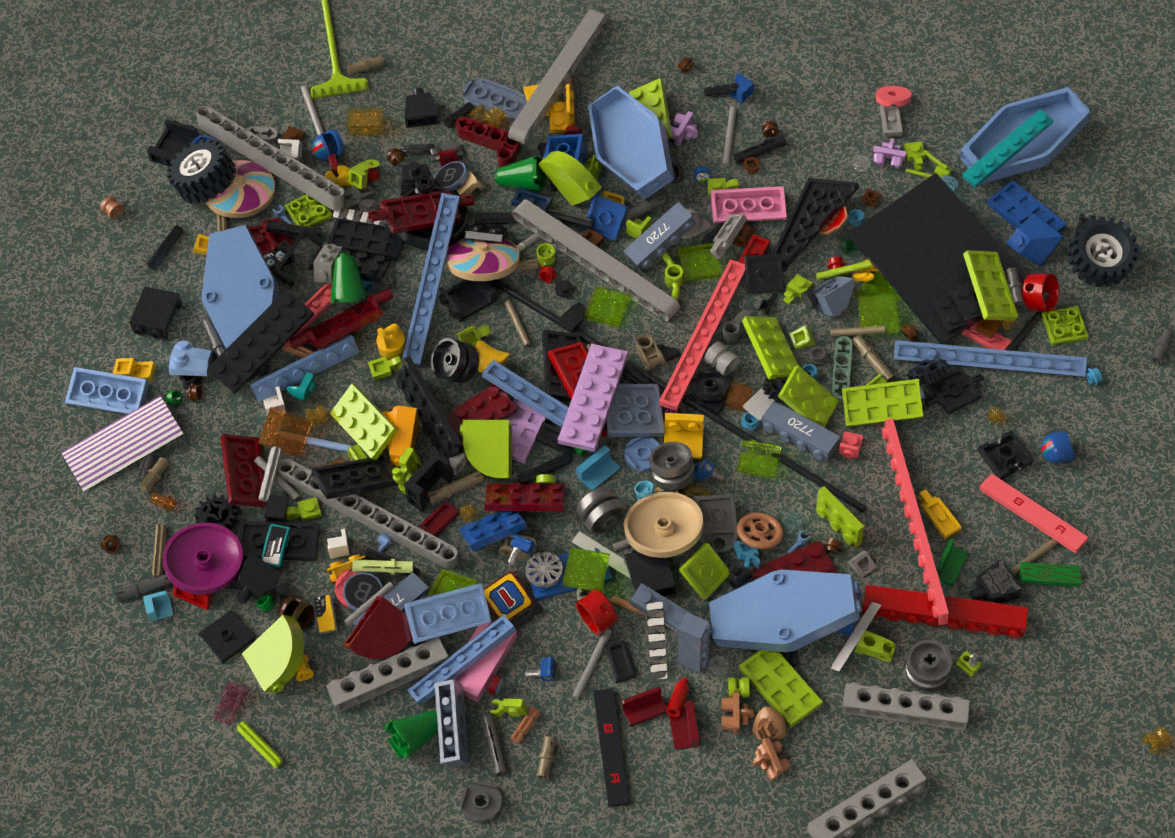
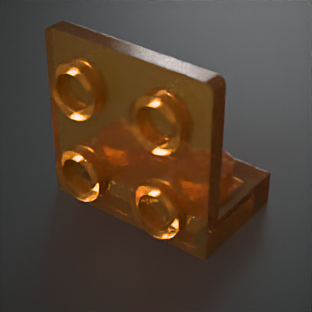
[258,407,312,457]

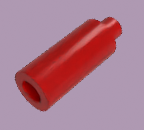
[666,678,690,717]

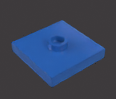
[583,194,629,241]

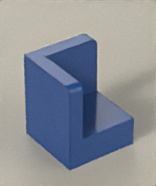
[729,72,754,104]

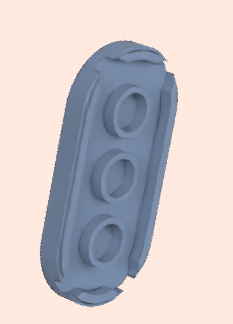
[463,78,527,121]

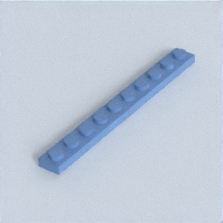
[402,193,460,367]
[894,340,1087,377]

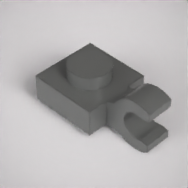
[430,141,463,162]

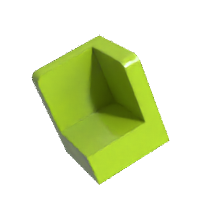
[626,216,652,239]

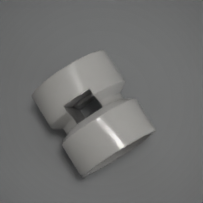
[704,341,740,376]

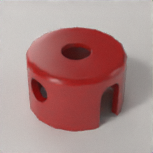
[1022,273,1060,311]
[575,589,618,635]

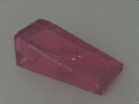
[212,680,250,725]

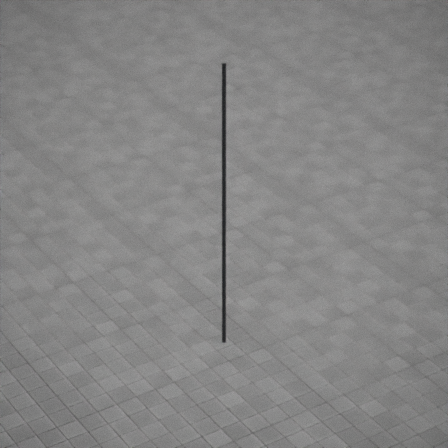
[379,208,866,513]

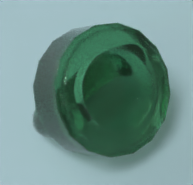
[839,237,859,256]

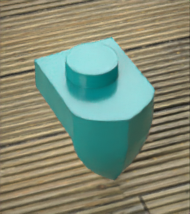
[286,372,317,401]

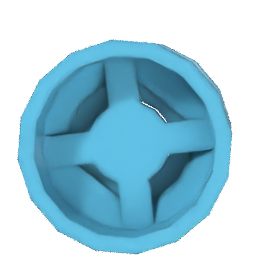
[634,481,655,501]

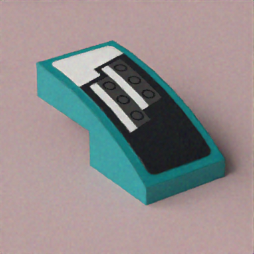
[261,524,291,567]

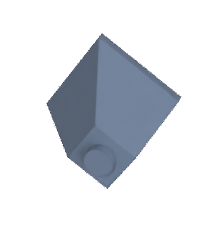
[812,276,855,317]

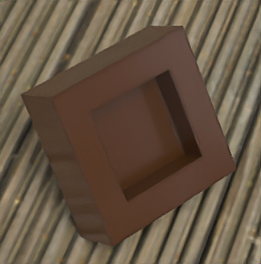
[281,126,305,141]
[582,228,604,247]
[975,317,1002,340]

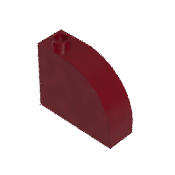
[342,596,413,659]

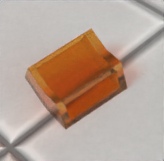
[725,383,753,412]

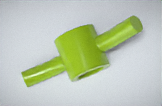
[661,252,683,302]

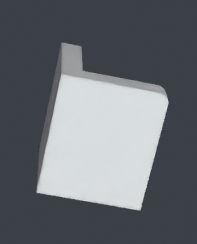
[278,139,302,161]
[263,387,286,418]
[327,529,350,559]

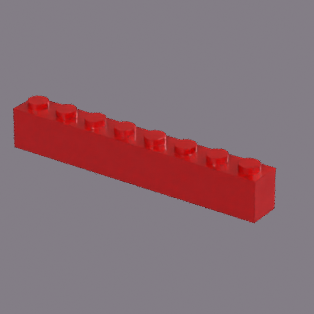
[862,584,1028,639]

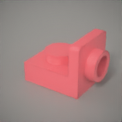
[839,431,863,459]

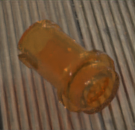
[149,491,175,511]

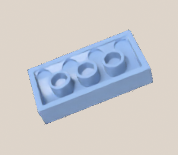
[65,367,150,414]

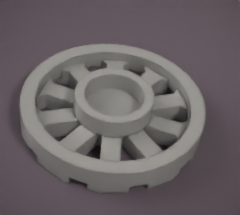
[525,552,563,588]

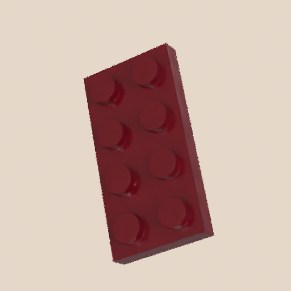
[445,384,518,448]
[220,434,268,507]
[484,483,565,512]
[749,541,838,581]

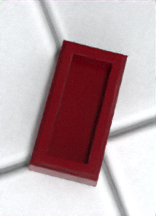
[419,500,460,537]

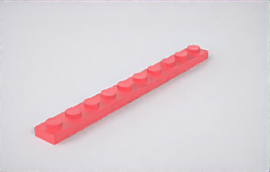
[659,259,745,411]

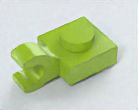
[904,141,925,171]
[708,178,739,197]
[783,274,813,304]
[456,325,492,346]
[368,356,402,381]
[286,497,322,522]
[490,698,529,717]

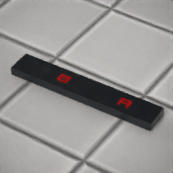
[593,688,629,808]

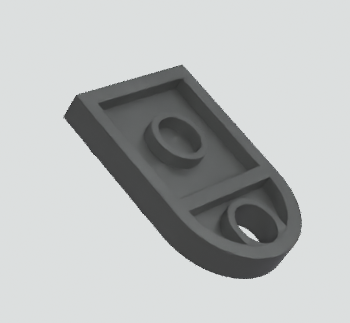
[694,494,738,554]

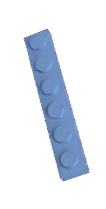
[250,334,360,402]
[482,360,569,427]
[408,615,517,706]

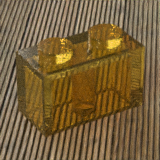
[346,108,384,136]

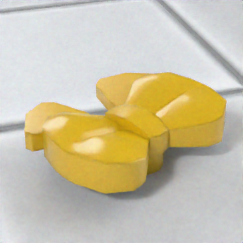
[325,165,352,187]
[852,260,878,282]

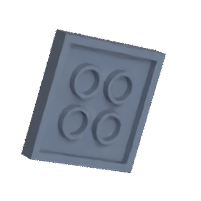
[605,384,665,437]

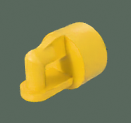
[376,323,406,360]

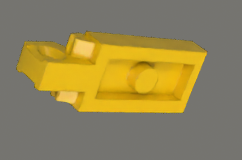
[918,489,962,540]

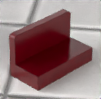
[622,687,667,727]
[669,701,699,749]

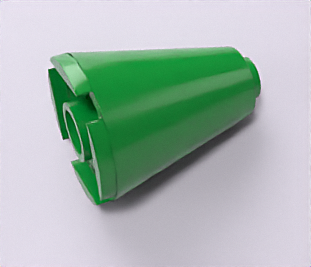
[495,155,546,192]
[330,253,367,303]
[385,710,438,760]

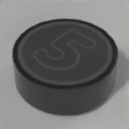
[801,289,818,309]

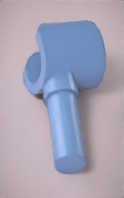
[273,205,293,224]
[787,530,810,554]
[377,533,391,553]

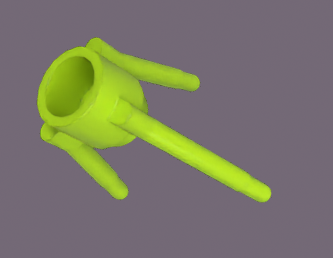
[905,150,953,179]

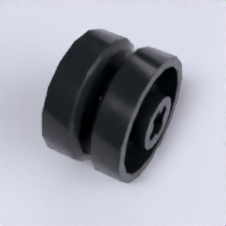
[431,338,479,383]

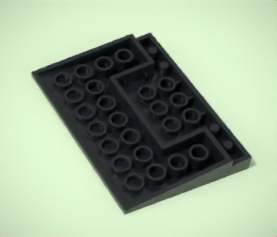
[848,173,1027,344]

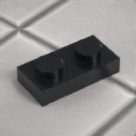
[534,422,573,456]

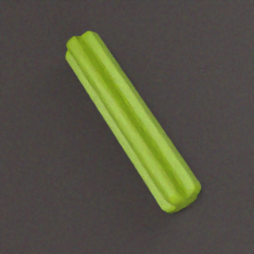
[237,721,283,768]

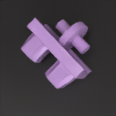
[671,111,699,146]
[873,138,906,169]

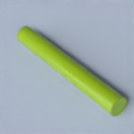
[816,260,872,280]

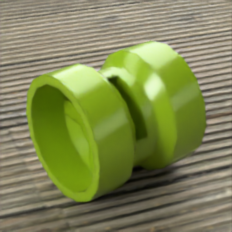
[537,243,556,267]
[728,677,750,698]

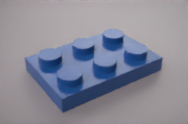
[459,511,527,551]

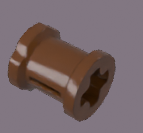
[733,224,754,248]

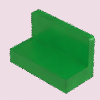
[936,538,968,587]

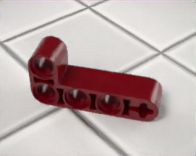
[456,117,521,168]

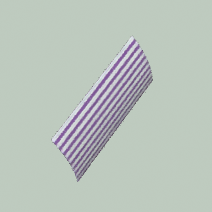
[61,396,183,491]

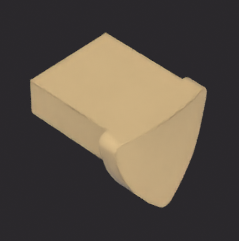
[456,172,485,196]

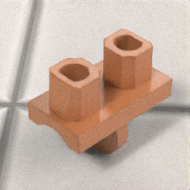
[721,693,754,735]
[753,737,790,781]

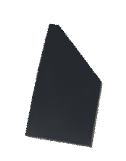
[558,302,584,333]

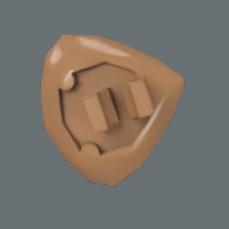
[752,706,786,741]

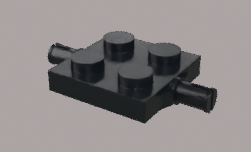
[924,367,984,415]

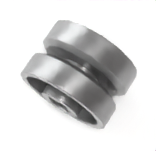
[649,442,695,491]
[576,486,627,535]
[905,640,952,692]

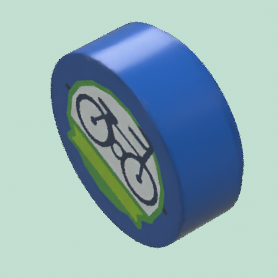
[693,166,712,182]

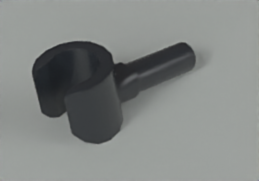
[758,293,777,315]

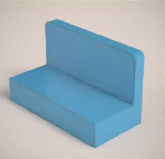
[576,445,620,491]

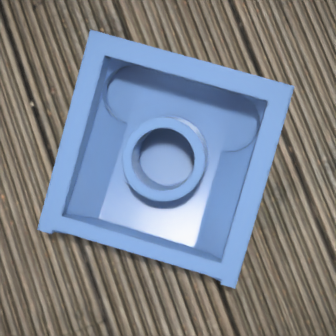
[169,341,214,376]

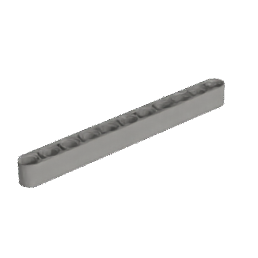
[508,9,608,144]
[196,106,345,211]
[512,200,680,322]
[278,459,459,569]

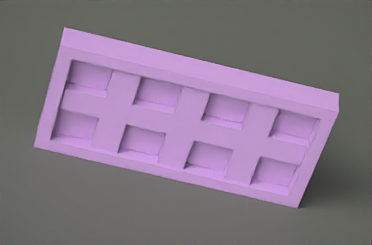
[505,398,547,464]

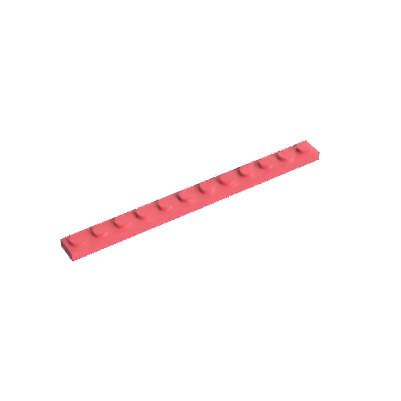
[882,418,949,625]

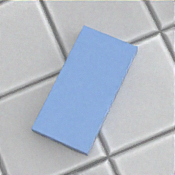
[404,583,492,643]

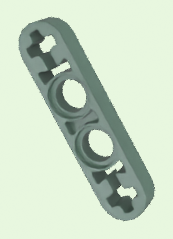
[832,336,853,403]

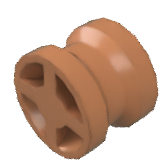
[100,196,124,219]

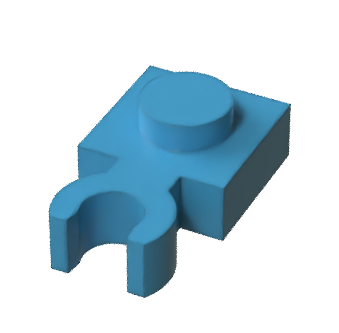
[733,541,760,569]

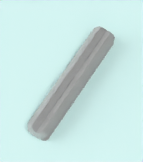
[259,446,282,502]

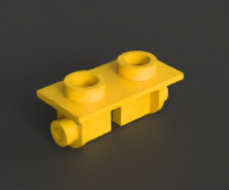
[327,554,365,582]

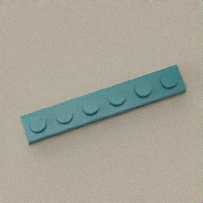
[962,109,1053,189]

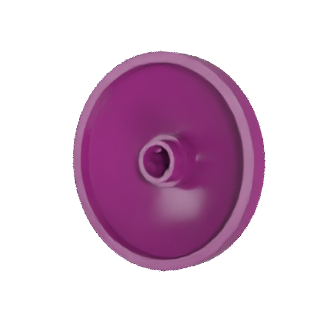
[163,523,243,594]

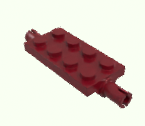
[368,190,474,234]
[289,288,393,350]

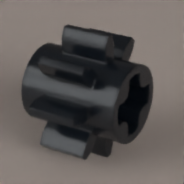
[728,566,752,590]

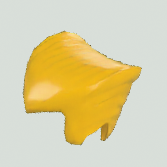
[475,340,509,373]

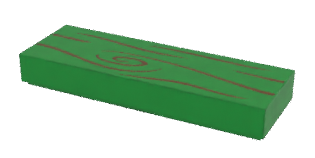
[1019,562,1081,587]

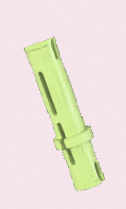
[353,559,413,575]

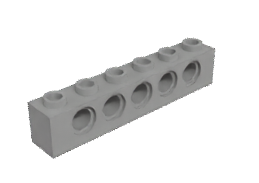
[326,637,448,713]
[842,682,970,730]
[807,759,927,838]

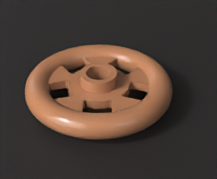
[737,512,784,549]

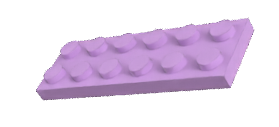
[558,344,628,452]

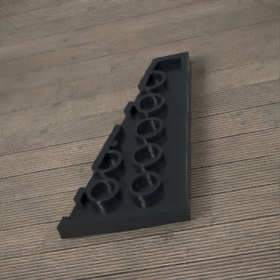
[772,178,860,268]

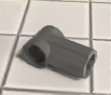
[723,310,753,345]

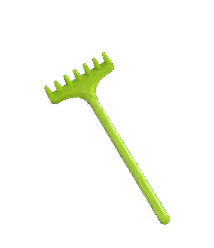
[311,0,369,99]

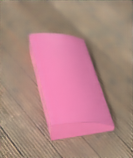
[711,186,787,223]
[455,621,517,702]

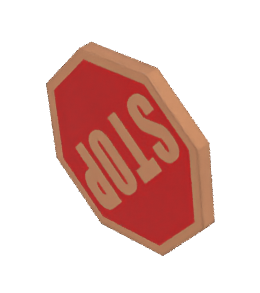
[818,206,849,235]

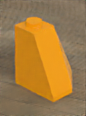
[382,405,420,467]

